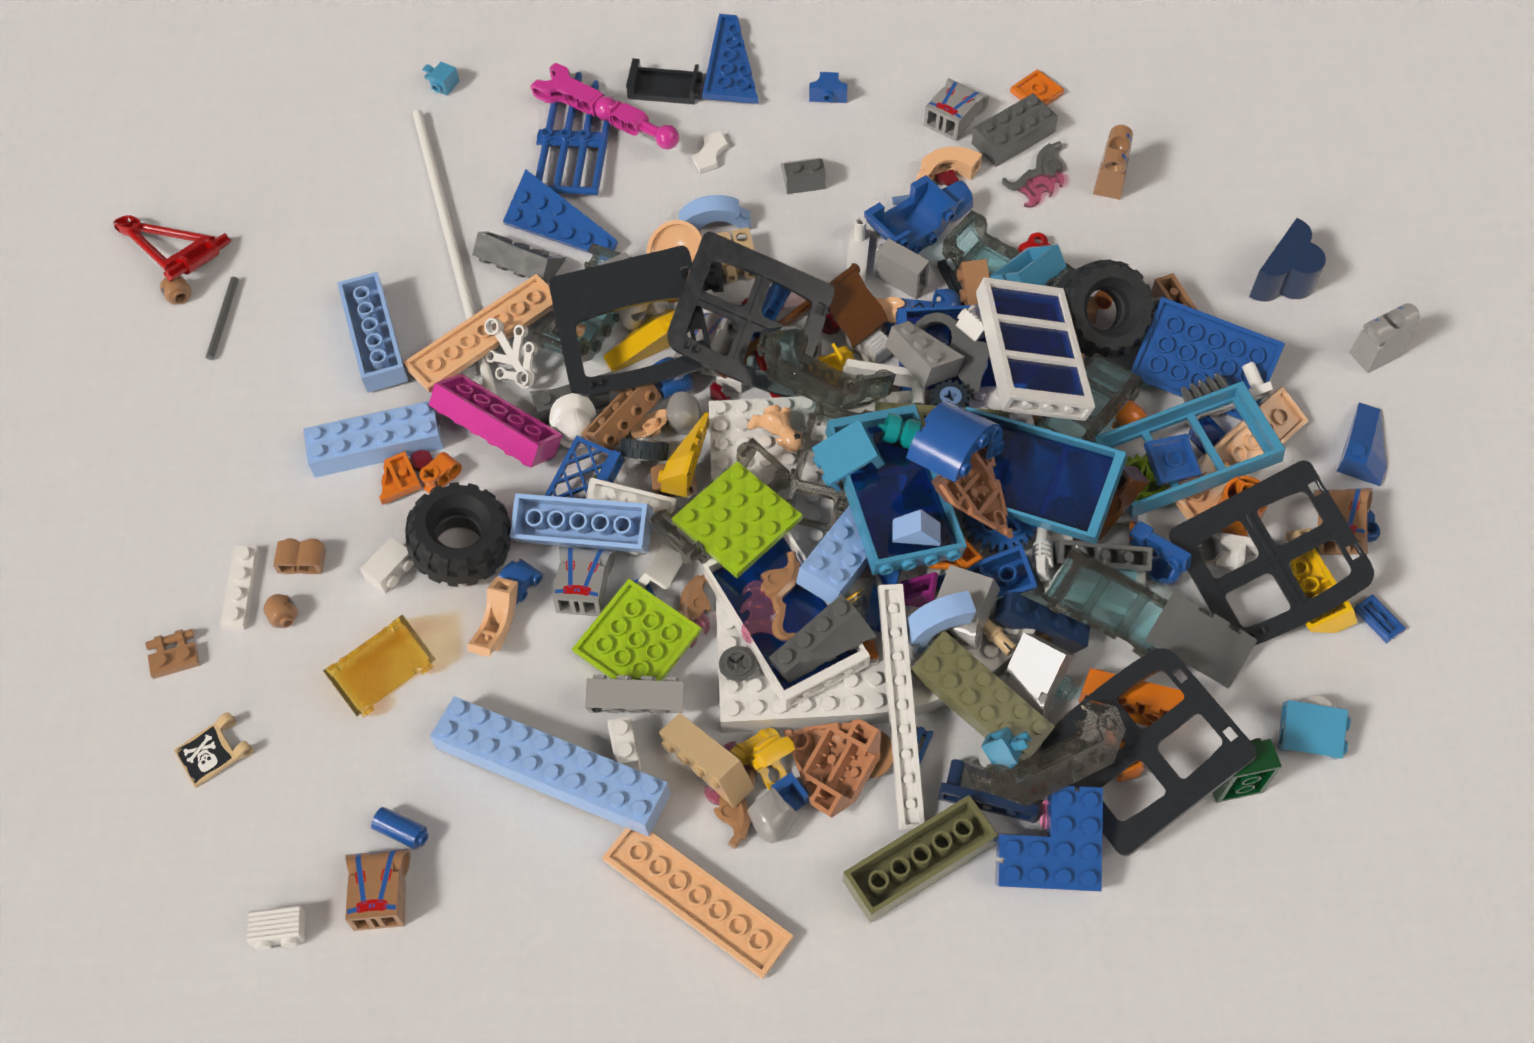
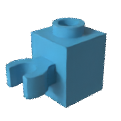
[422,61,460,96]
[981,727,1032,771]

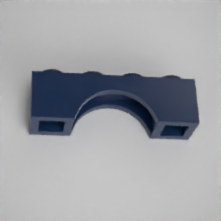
[994,591,1090,654]

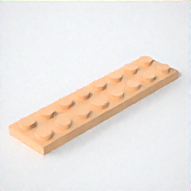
[403,274,554,393]
[1165,386,1309,520]
[602,828,793,980]

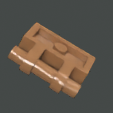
[145,629,200,679]

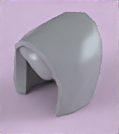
[666,391,701,435]
[747,788,798,843]

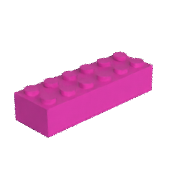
[429,374,563,468]

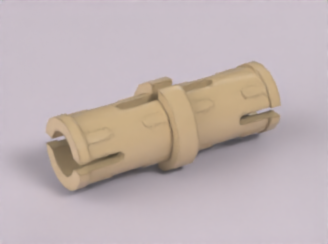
[983,618,1018,656]

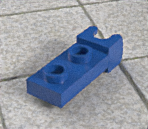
[1129,521,1191,573]

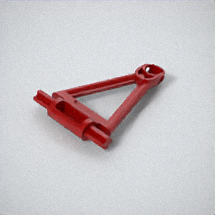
[113,215,231,282]

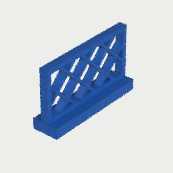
[545,435,625,498]

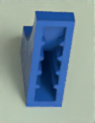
[738,283,791,342]

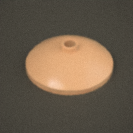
[647,220,702,262]

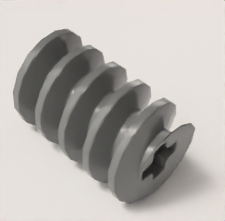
[1181,372,1229,403]

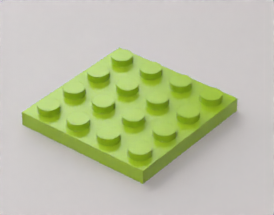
[672,461,803,578]
[571,579,702,681]

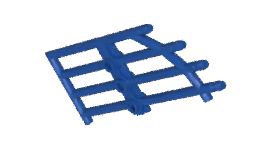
[535,72,614,195]

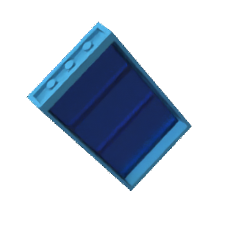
[825,404,967,575]
[966,407,1127,544]

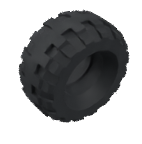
[1054,259,1155,359]
[405,482,511,587]

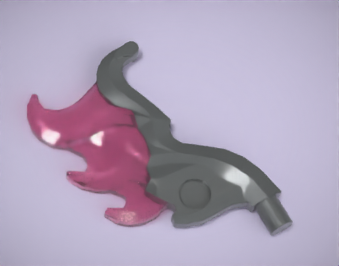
[1002,141,1064,208]

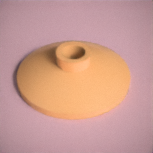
[631,409,668,438]

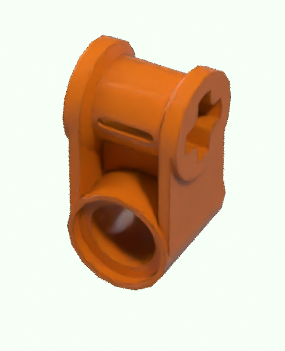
[419,452,462,493]

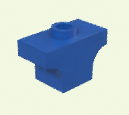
[809,72,847,103]

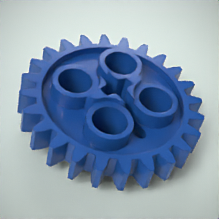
[963,486,1037,553]

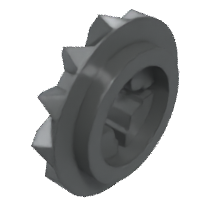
[719,646,757,683]

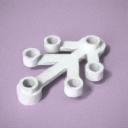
[484,318,538,389]

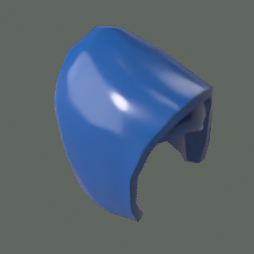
[942,180,974,222]
[653,357,693,400]

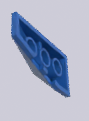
[1336,402,1386,486]
[937,544,1038,597]

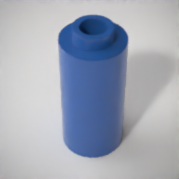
[371,807,429,849]

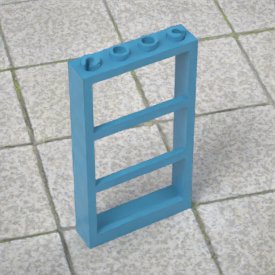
[1094,381,1286,518]

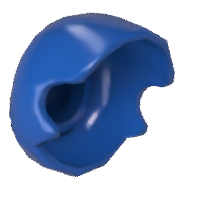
[1149,557,1183,585]

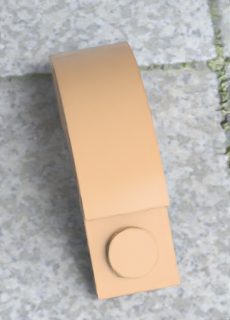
[916,147,982,181]
[468,577,518,657]

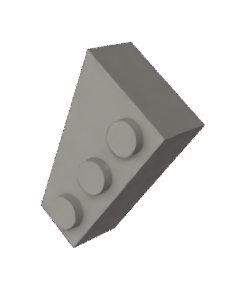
[885,321,964,387]

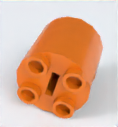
[1217,476,1268,536]

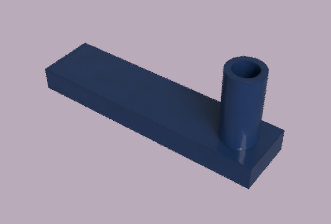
[937,759,1039,823]

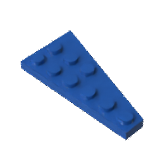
[702,14,759,104]
[503,169,618,259]

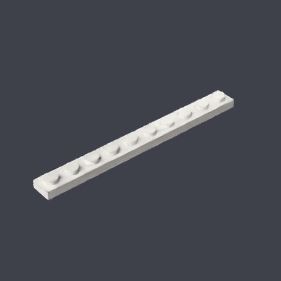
[878,584,925,830]

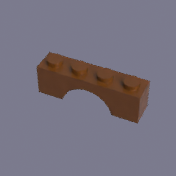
[1073,465,1149,543]

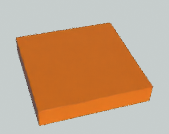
[1010,69,1064,105]

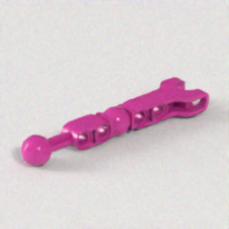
[530,63,680,150]

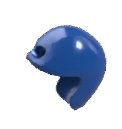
[932,288,962,320]

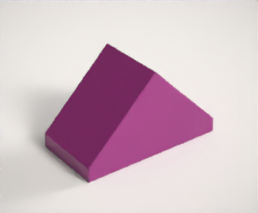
[900,572,938,608]

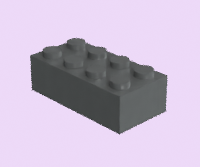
[971,93,1058,167]

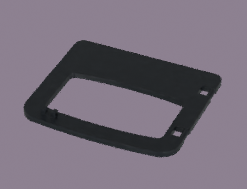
[549,246,712,397]

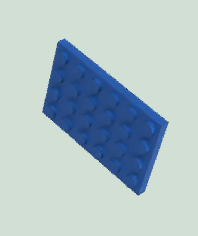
[1128,297,1285,421]

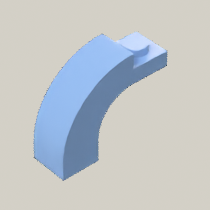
[679,195,751,230]
[906,591,977,654]

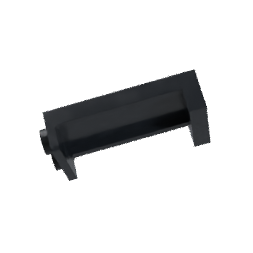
[626,58,703,105]

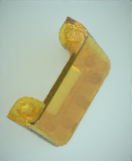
[322,614,436,718]

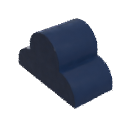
[1249,218,1326,302]

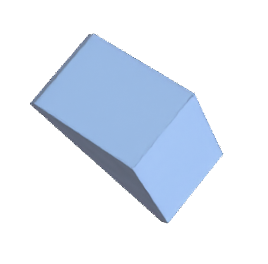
[892,510,941,546]

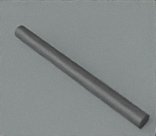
[206,276,239,360]

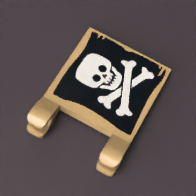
[174,712,254,788]

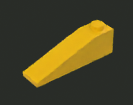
[603,308,675,372]
[658,412,709,498]
[1291,548,1357,633]

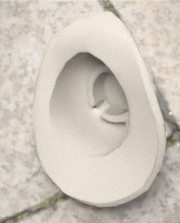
[549,393,597,450]

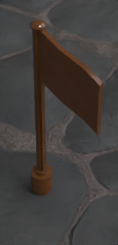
[718,263,888,379]

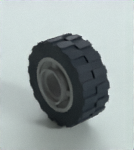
[620,437,669,461]

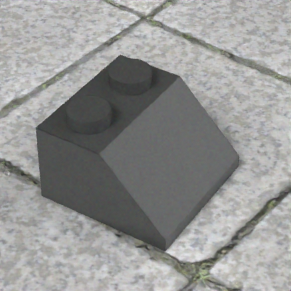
[781,157,826,194]

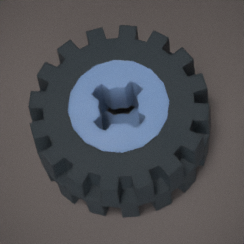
[930,379,970,408]

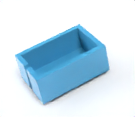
[989,244,1067,286]

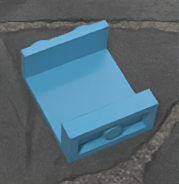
[812,419,885,492]
[1277,700,1351,760]

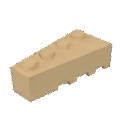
[659,713,754,808]

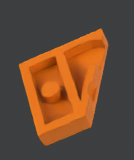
[379,451,422,505]

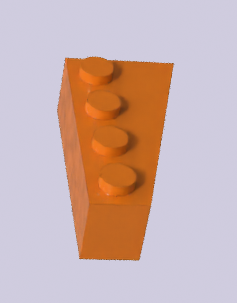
[1078,668,1184,735]

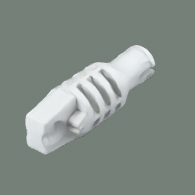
[1032,527,1053,581]

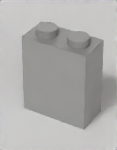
[875,238,929,299]

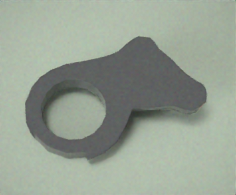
[915,313,990,395]

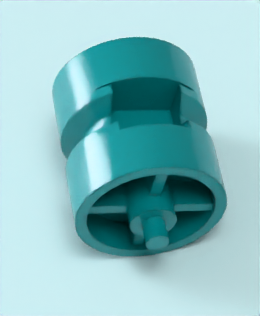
[878,413,921,449]

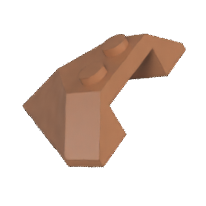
[932,446,1013,538]
[783,719,881,818]

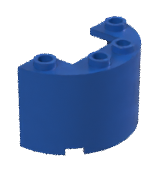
[864,175,958,254]
[906,401,1005,482]

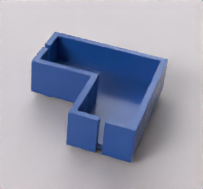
[995,785,1103,892]

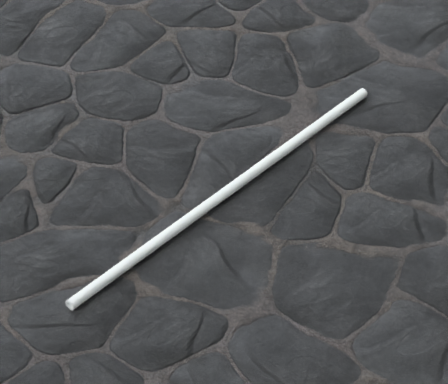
[413,109,497,395]

